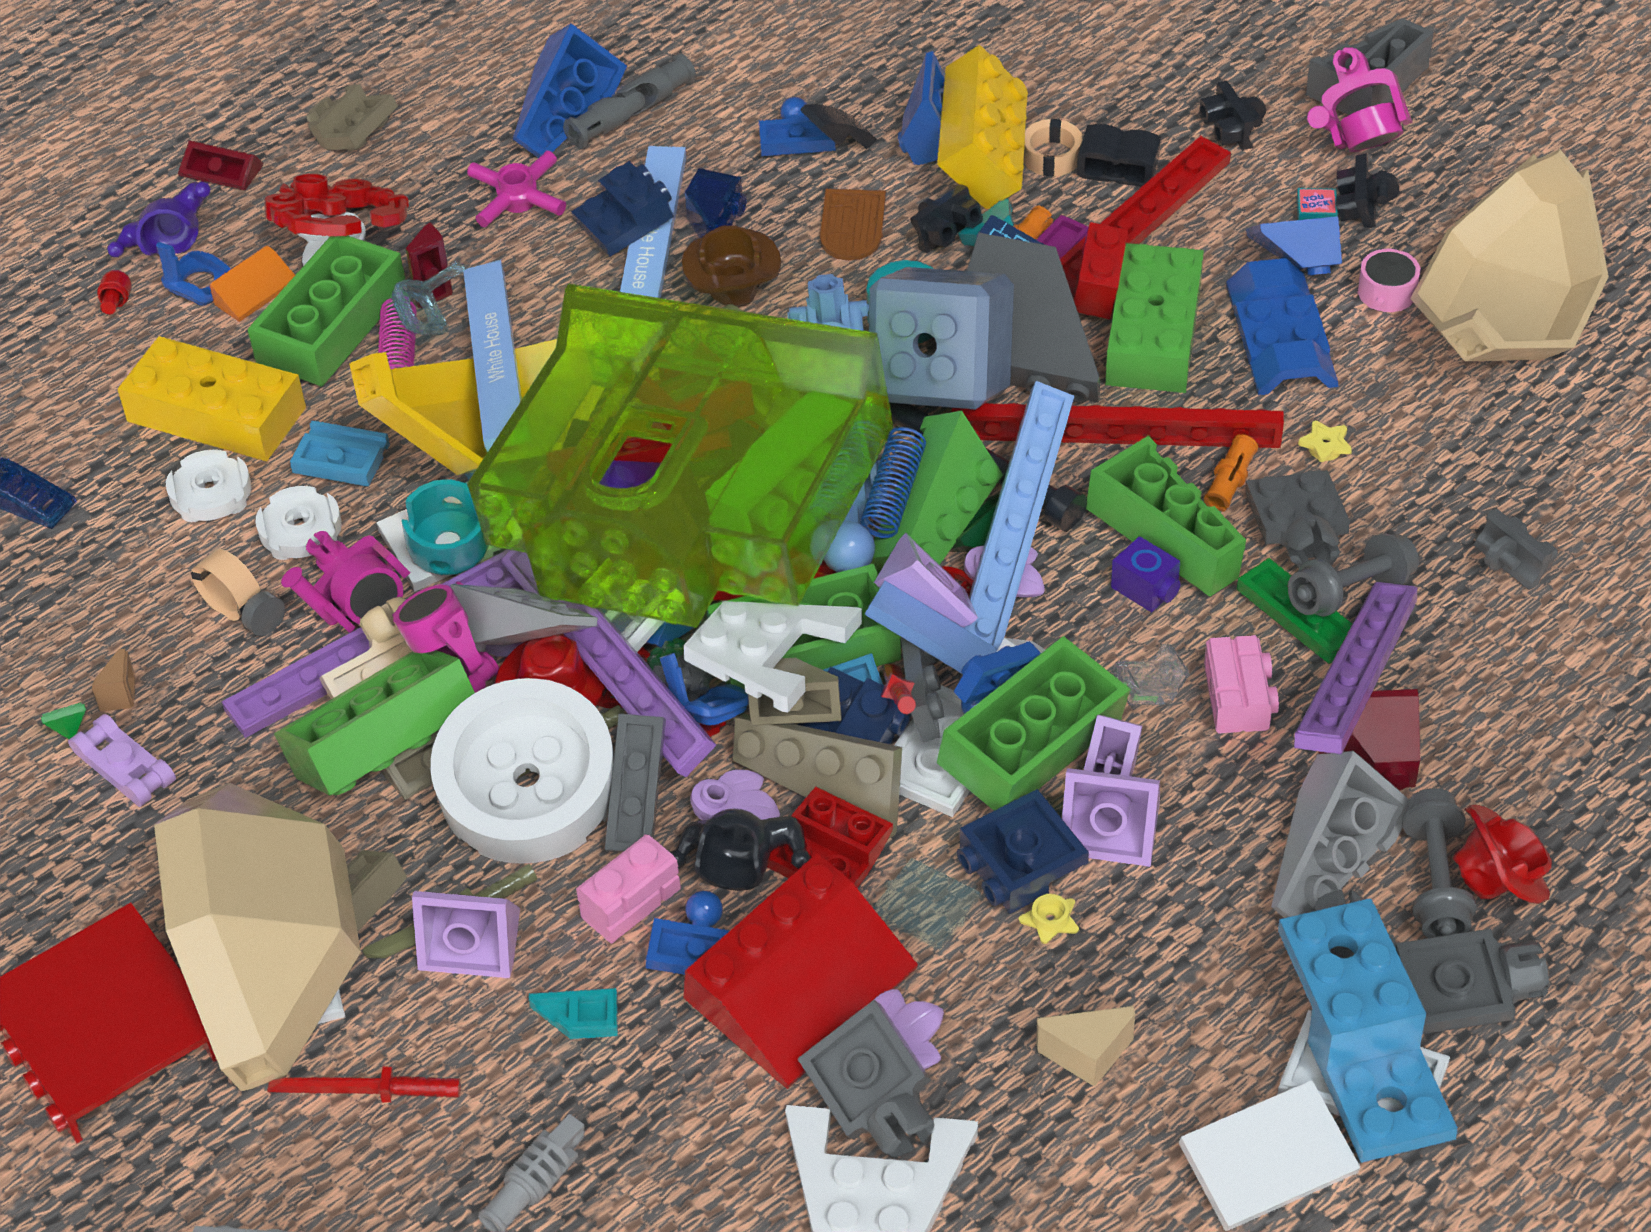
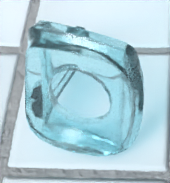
[392,261,466,336]

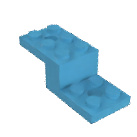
[1278,898,1458,1163]

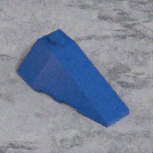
[513,23,627,158]

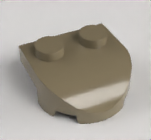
[306,84,398,151]

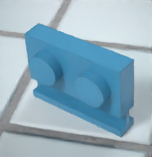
[290,420,390,487]

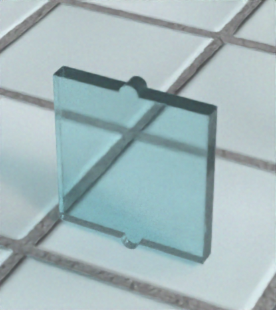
[873,858,981,950]

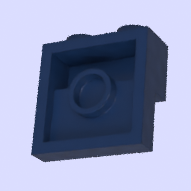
[571,161,674,257]
[796,666,911,744]
[957,789,1089,914]

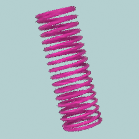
[378,297,417,369]

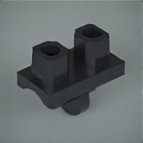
[1199,80,1267,151]
[1336,153,1400,228]
[910,184,983,253]

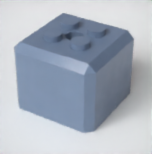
[867,267,1014,409]

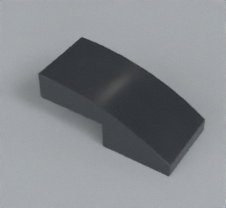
[800,104,877,149]

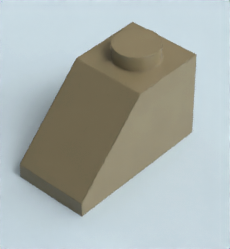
[748,658,842,725]

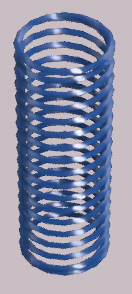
[860,427,926,538]

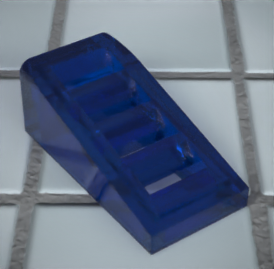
[0,457,77,529]

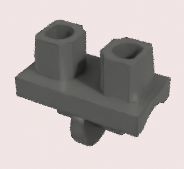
[1474,509,1558,590]

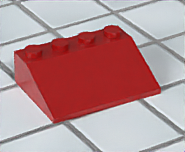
[683,853,918,1089]

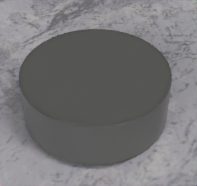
[241,591,285,636]

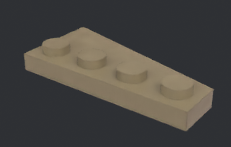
[733,714,902,838]

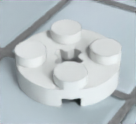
[166,450,251,522]
[256,486,342,560]

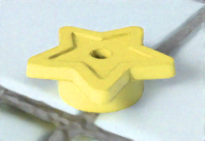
[1298,421,1352,462]
[1019,894,1079,944]

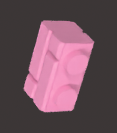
[1204,635,1279,733]
[576,834,681,944]

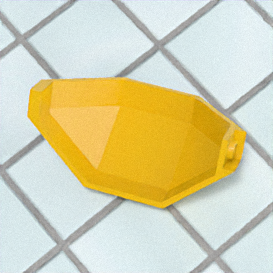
[349,325,621,475]

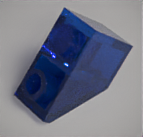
[685,168,747,238]

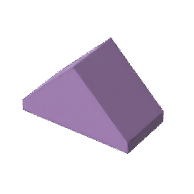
[1084,714,1142,777]

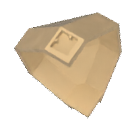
[1410,149,1609,361]
[154,783,361,1091]

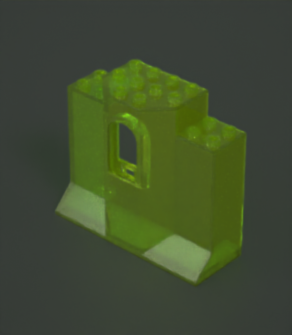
[467,284,893,628]

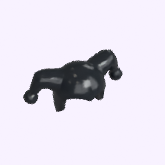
[670,808,811,891]

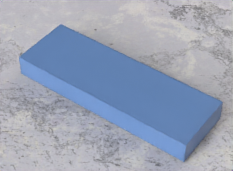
[865,580,997,673]

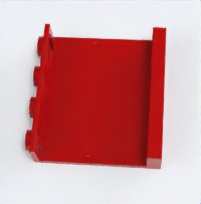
[0,902,217,1144]

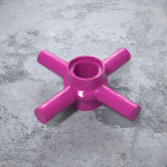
[467,151,566,227]

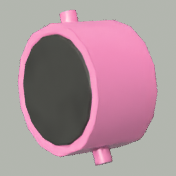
[1358,248,1420,312]

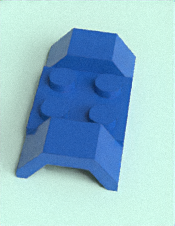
[1226,258,1339,395]

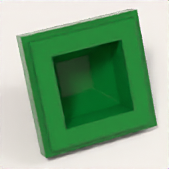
[41,702,87,739]

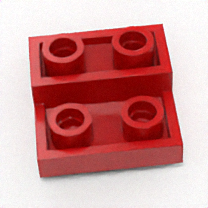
[767,786,893,888]

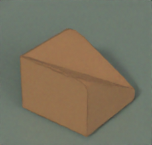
[92,649,136,712]

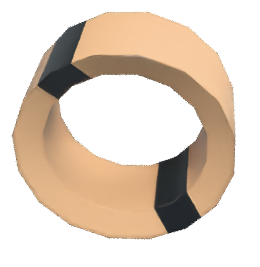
[1023,119,1082,177]
[191,548,261,621]

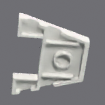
[684,601,862,713]
[786,1105,978,1232]

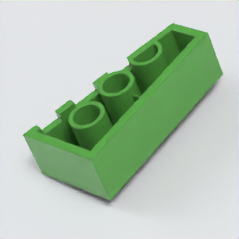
[870,411,1003,575]
[1086,436,1246,597]

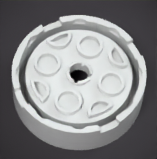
[430,678,615,863]

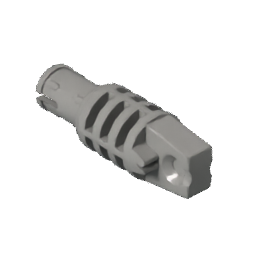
[478,1114,585,1232]

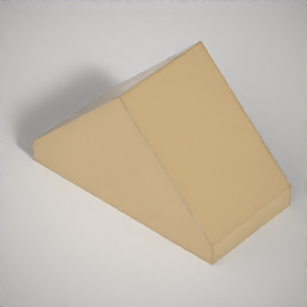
[1036,1006,1135,1087]

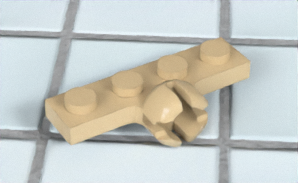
[319,597,412,699]

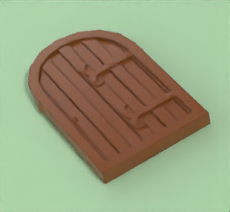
[819,189,886,261]

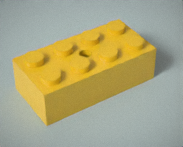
[937,45,1028,209]
[117,336,306,462]

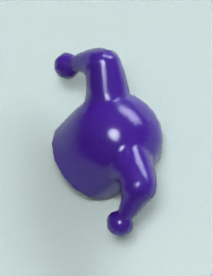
[107,181,211,258]

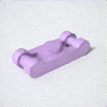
[68,714,176,807]

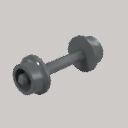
[1288,533,1419,616]
[1402,788,1477,938]

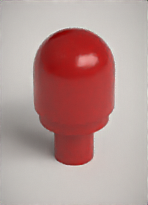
[97,270,132,314]

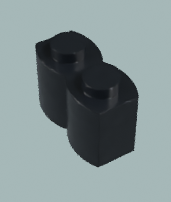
[1077,124,1161,187]

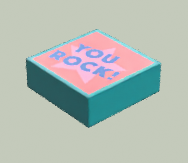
[1297,188,1338,220]

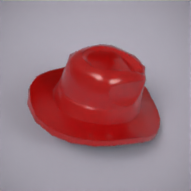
[495,633,606,707]
[1452,805,1552,904]

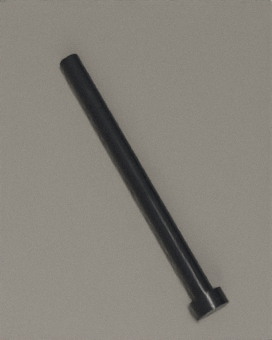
[864,378,1087,532]

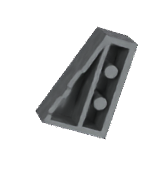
[1306,18,1434,115]

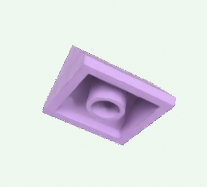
[874,533,978,627]
[1062,768,1160,867]
[412,891,520,978]

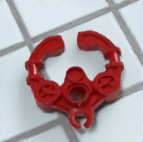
[264,174,409,236]

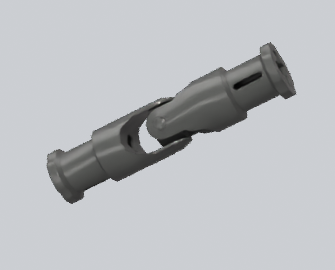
[563,53,696,149]

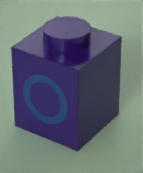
[1111,536,1181,613]

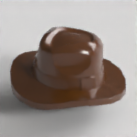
[682,225,782,306]

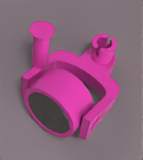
[1307,47,1413,152]
[281,531,411,633]
[392,581,499,693]

